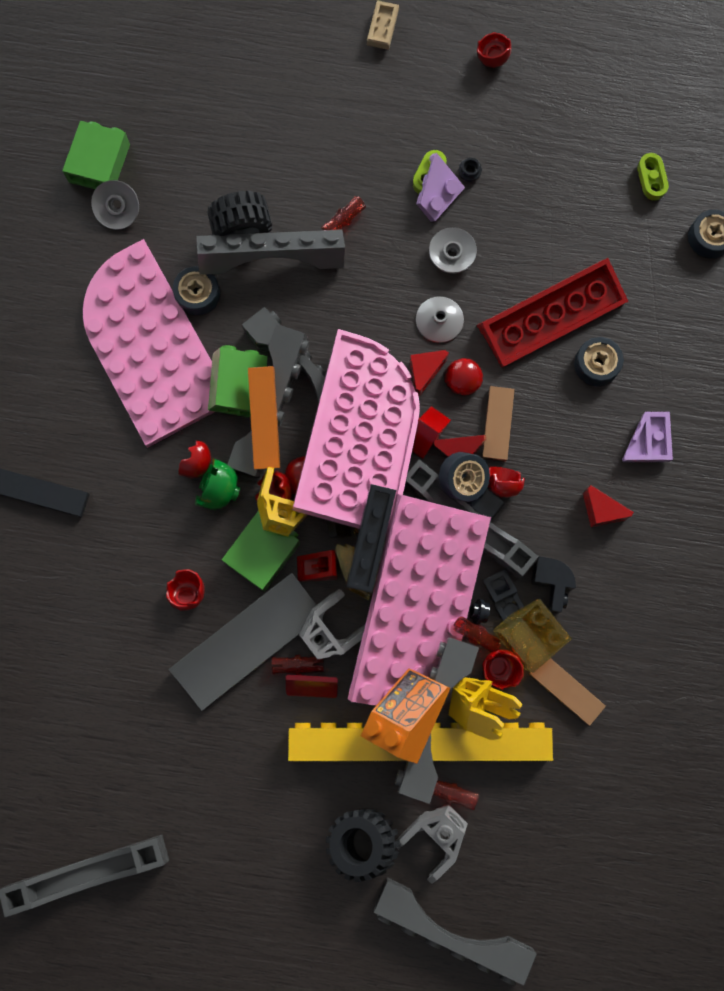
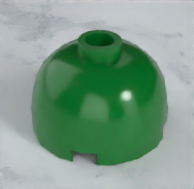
[195,458,240,510]

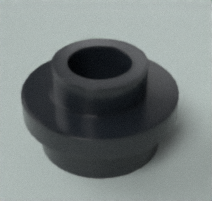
[458,158,482,182]
[469,599,490,625]

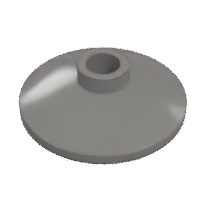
[91,180,139,229]
[429,227,477,273]
[416,297,464,343]

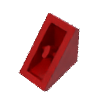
[410,350,449,397]
[412,406,451,459]
[434,435,487,457]
[583,485,634,527]
[297,550,337,582]

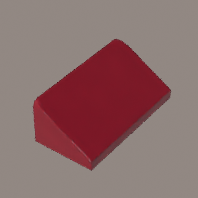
[285,675,338,698]

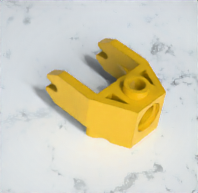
[257,467,307,537]
[449,677,522,740]

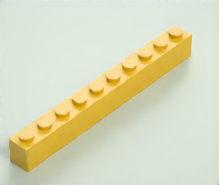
[288,722,553,761]

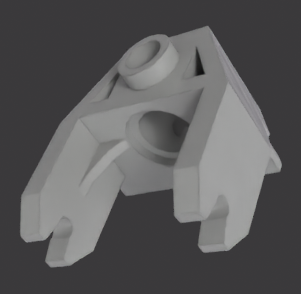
[299,589,365,659]
[396,805,468,884]

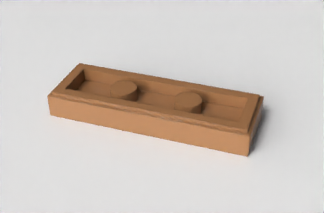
[482,386,514,462]
[529,655,606,726]

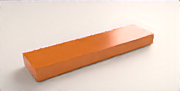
[248,366,280,469]

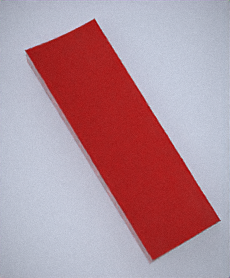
[477,258,628,367]

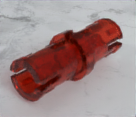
[321,196,366,230]
[453,617,501,652]
[272,655,324,675]
[433,780,479,810]

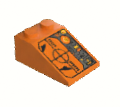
[361,668,450,764]

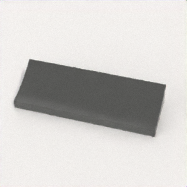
[168,573,324,711]

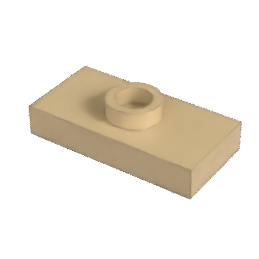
[367,1,399,50]

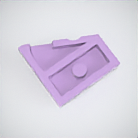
[416,153,465,222]
[622,412,673,462]

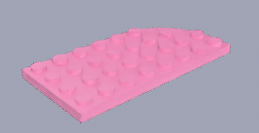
[83,239,215,448]
[292,329,419,536]
[348,494,491,706]

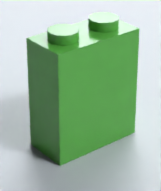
[62,121,130,189]
[208,345,267,418]
[222,511,300,592]

